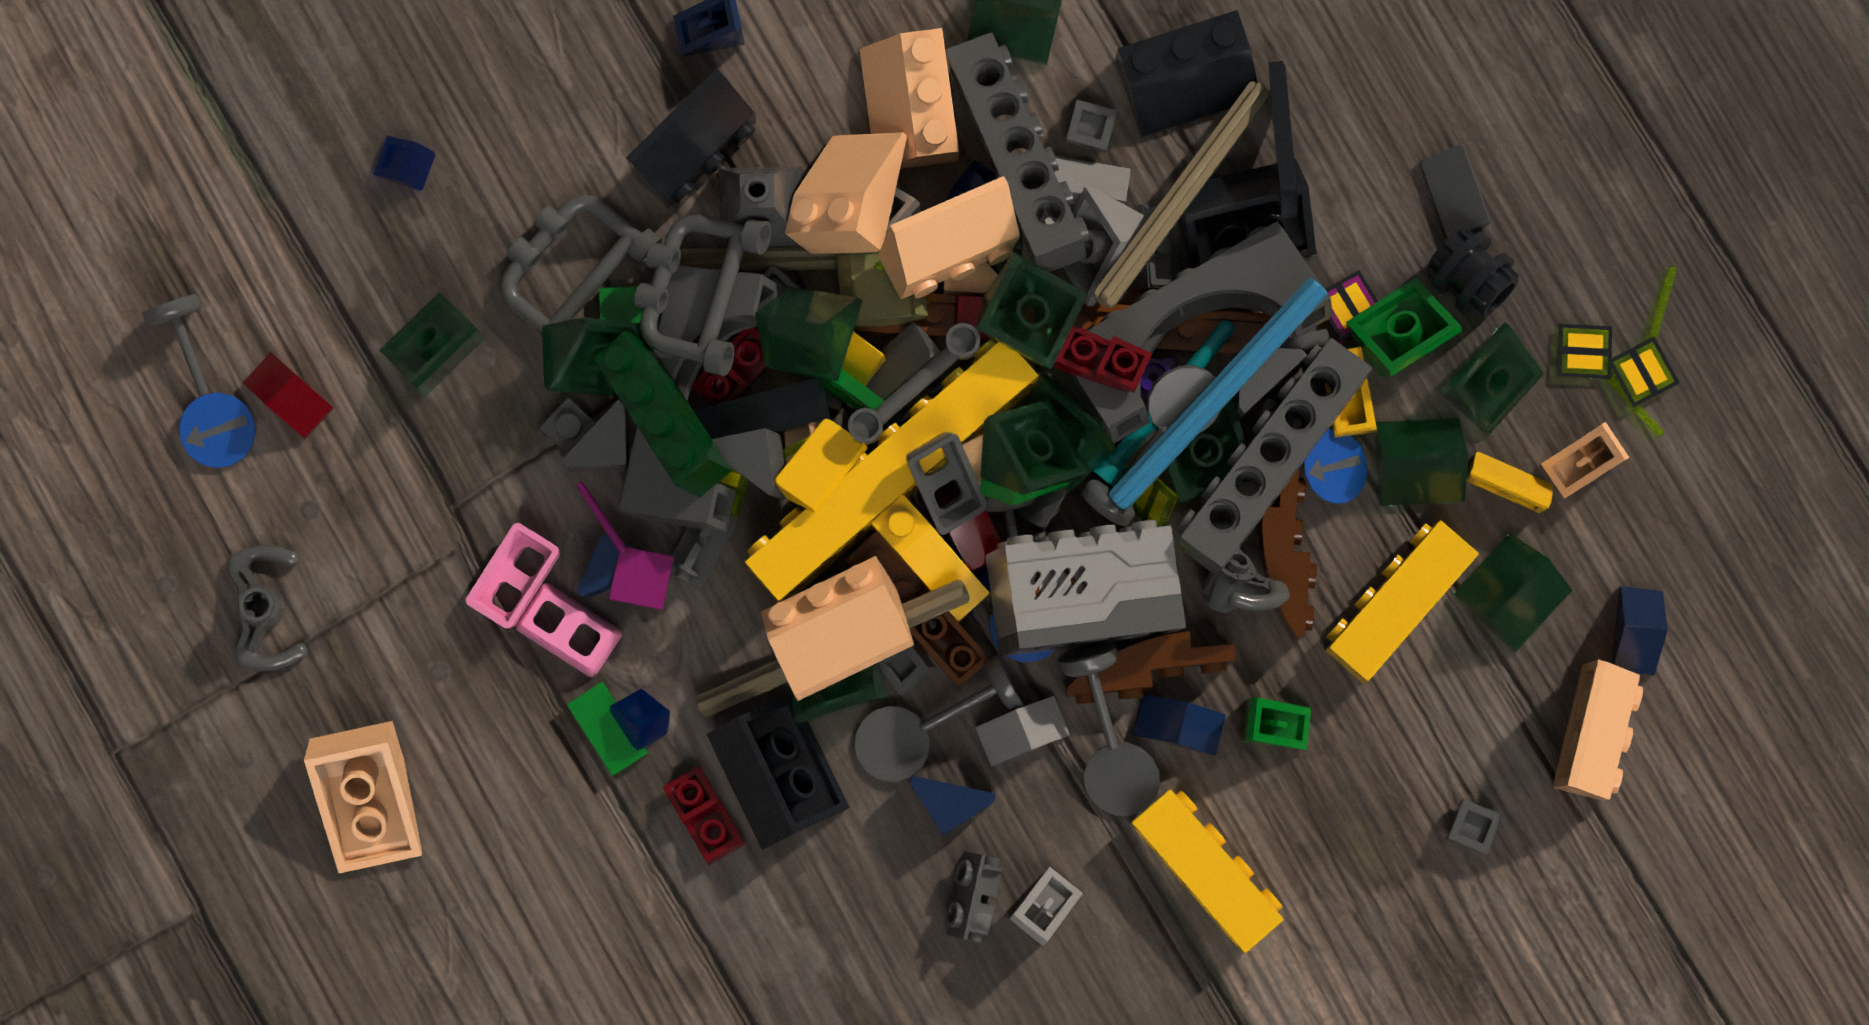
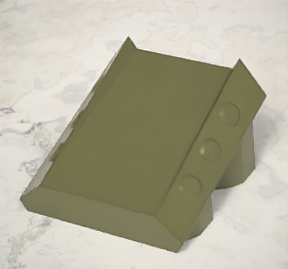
[836,252,928,329]

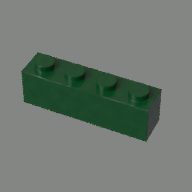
[594,331,732,497]

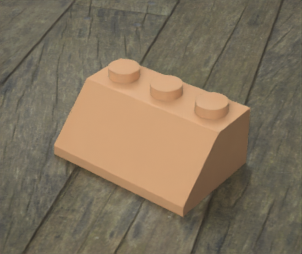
[859,28,959,169]
[878,176,1020,300]
[761,556,914,701]
[1552,660,1643,801]

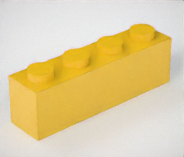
[1325,520,1479,684]
[1130,789,1284,954]

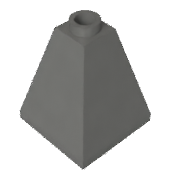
[719,166,803,248]

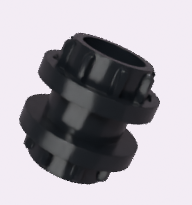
[1428,229,1519,317]

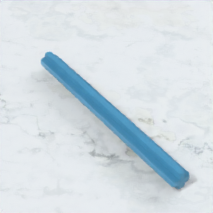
[1109,278,1328,510]

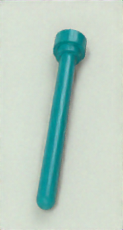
[1089,320,1235,487]

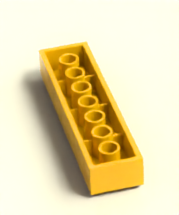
[745,337,1039,602]

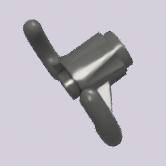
[1181,519,1290,613]
[226,545,308,671]

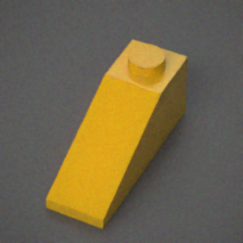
[871,494,990,622]

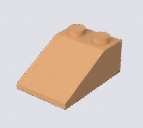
[785,132,907,254]
[304,721,422,873]

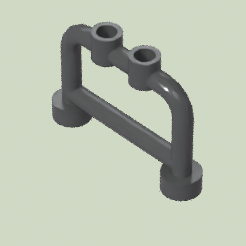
[500,194,663,361]
[634,215,771,376]
[848,323,980,445]

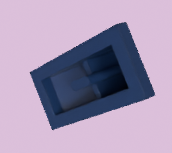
[673,0,745,56]
[578,534,639,600]
[1612,586,1668,676]
[1133,694,1226,756]
[910,776,996,835]

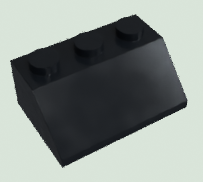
[1115,10,1258,138]
[626,68,756,209]
[1178,158,1317,269]
[706,693,850,850]

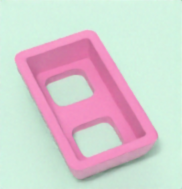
[466,523,560,629]
[515,583,622,678]

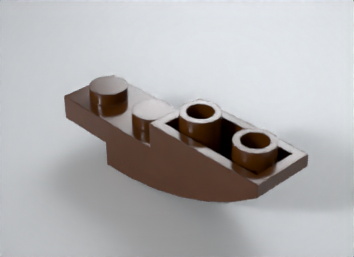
[1258,469,1317,640]
[843,530,989,687]
[1065,631,1236,704]

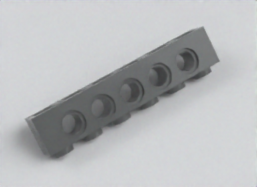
[945,32,1090,276]
[1176,338,1373,576]

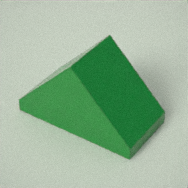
[1241,697,1312,750]

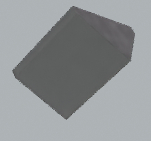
[1231,347,1307,424]

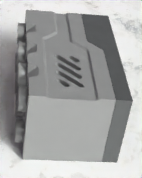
[985,520,1186,657]

